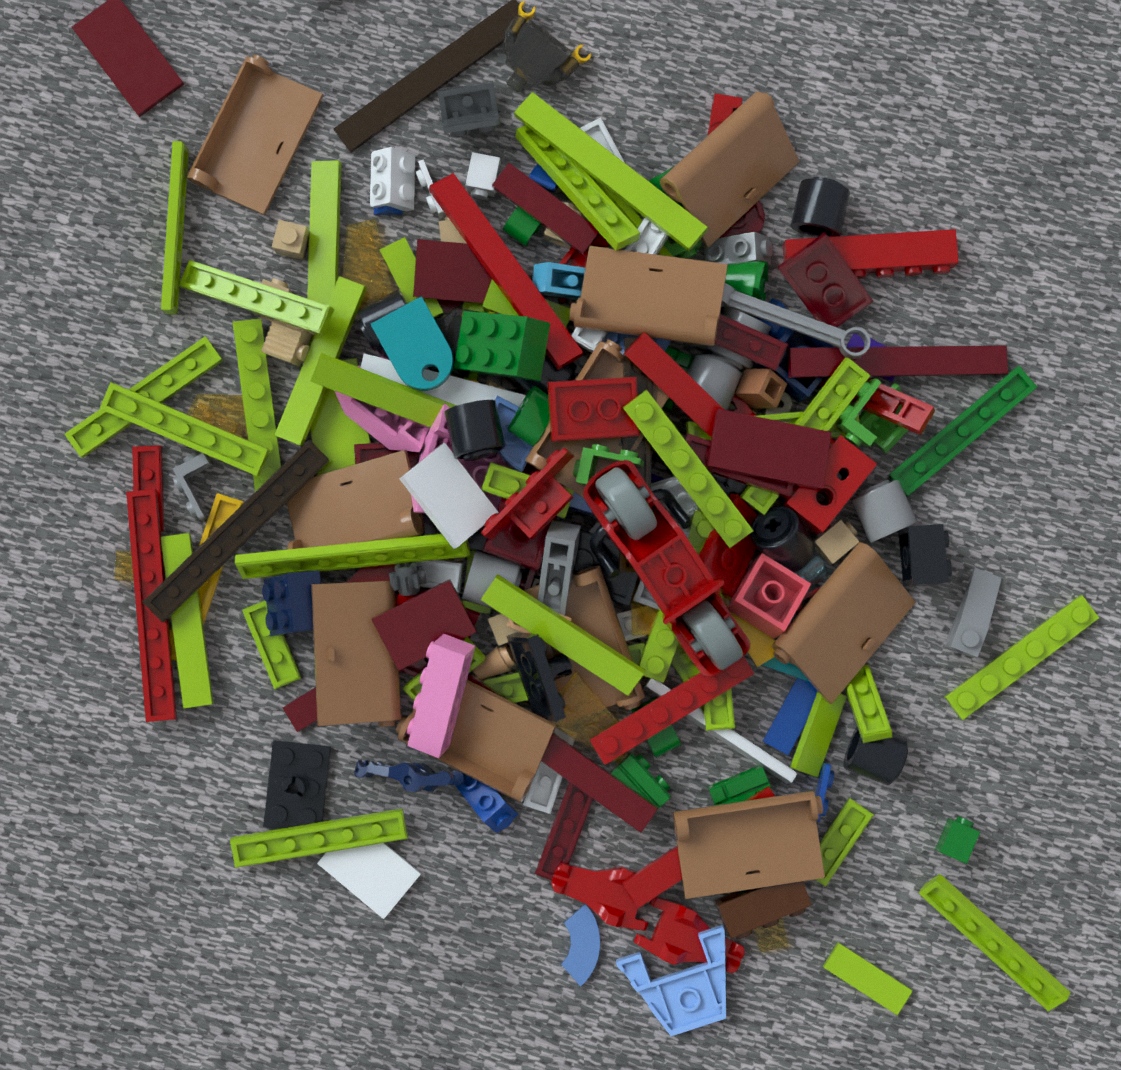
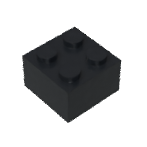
[898,524,952,587]

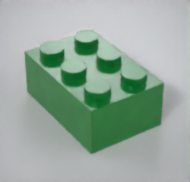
[454,311,550,381]

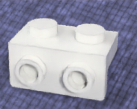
[370,147,415,211]

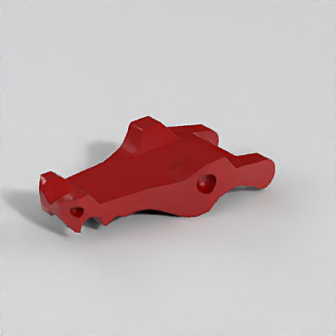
[551,862,649,931]
[633,896,745,974]

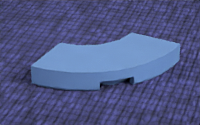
[495,395,533,472]
[561,904,600,987]

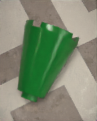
[725,260,769,318]

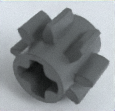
[389,562,427,596]

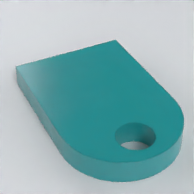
[371,296,454,391]

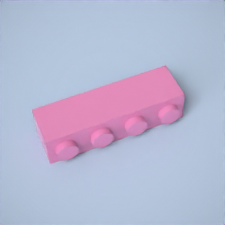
[407,634,476,758]

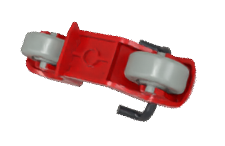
[583,460,751,676]

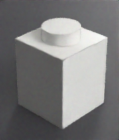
[465,152,501,200]

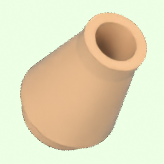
[473,644,516,681]

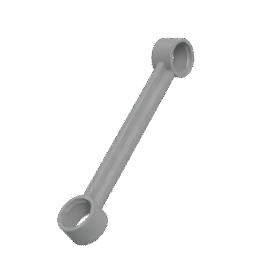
[721,283,870,359]

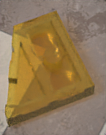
[187,394,246,437]

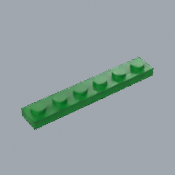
[887,366,1037,497]

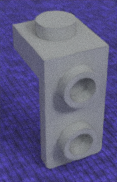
[704,232,773,265]
[173,452,213,521]

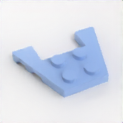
[616,925,726,1036]

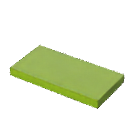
[300,358,371,475]

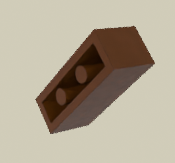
[714,881,812,939]

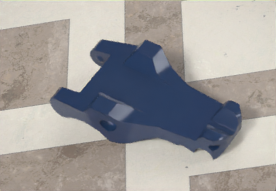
[354,760,466,792]

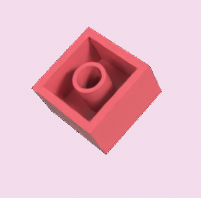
[727,553,811,639]

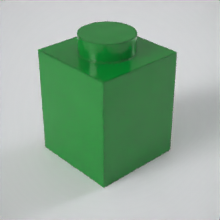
[935,816,980,864]

